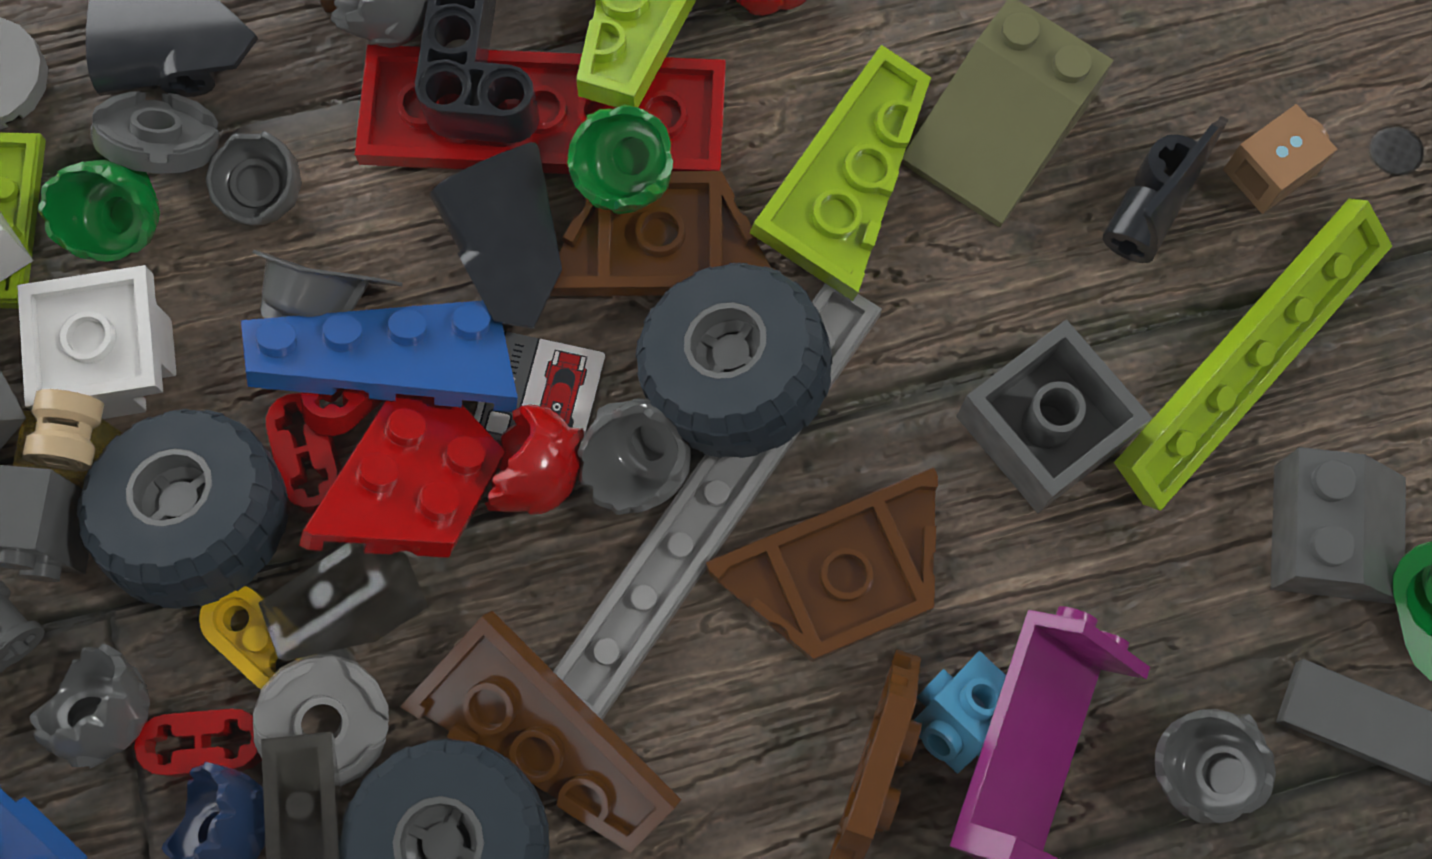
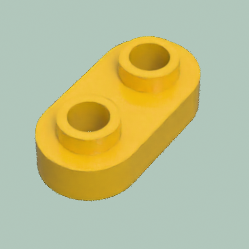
[199,586,317,689]

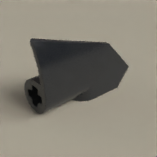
[86,0,258,97]
[1102,116,1228,263]
[430,142,563,329]

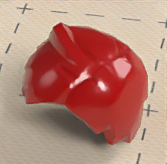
[485,404,584,515]

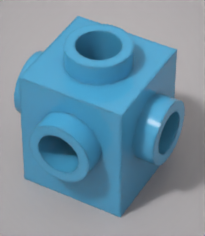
[914,651,1006,774]

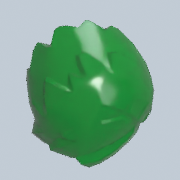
[568,104,673,214]
[38,159,160,262]

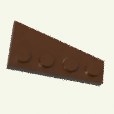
[400,611,681,853]

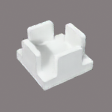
[17,265,176,419]

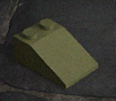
[901,0,1114,228]

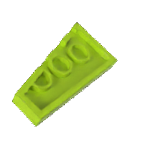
[576,0,696,108]
[750,45,931,301]

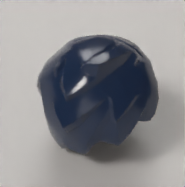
[162,762,271,859]

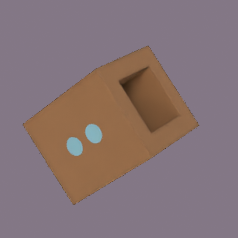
[1223,104,1338,214]

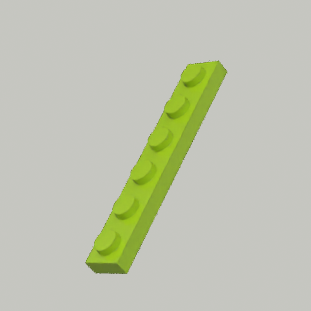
[1114,199,1393,511]

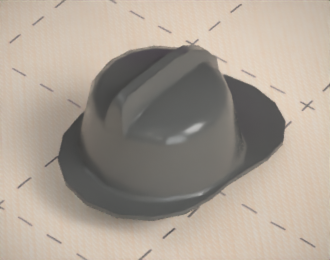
[252,250,403,318]

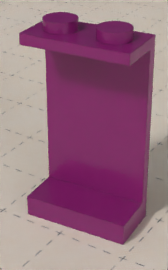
[950,606,1150,859]

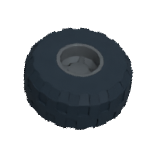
[635,263,833,458]
[77,409,289,609]
[339,739,550,859]

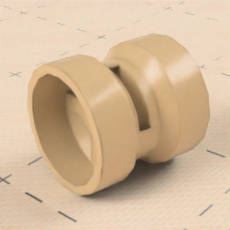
[23,389,104,471]

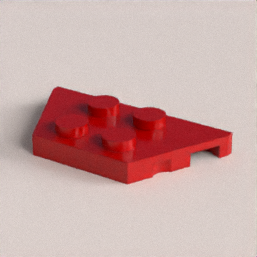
[299,394,505,558]

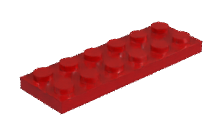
[354,45,726,174]

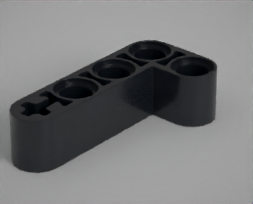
[415,0,540,143]

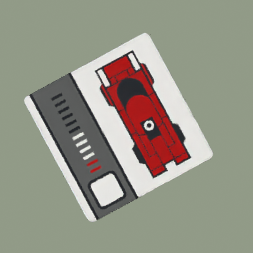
[474,331,605,441]

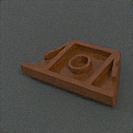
[550,171,776,296]
[706,467,938,662]
[828,649,922,859]

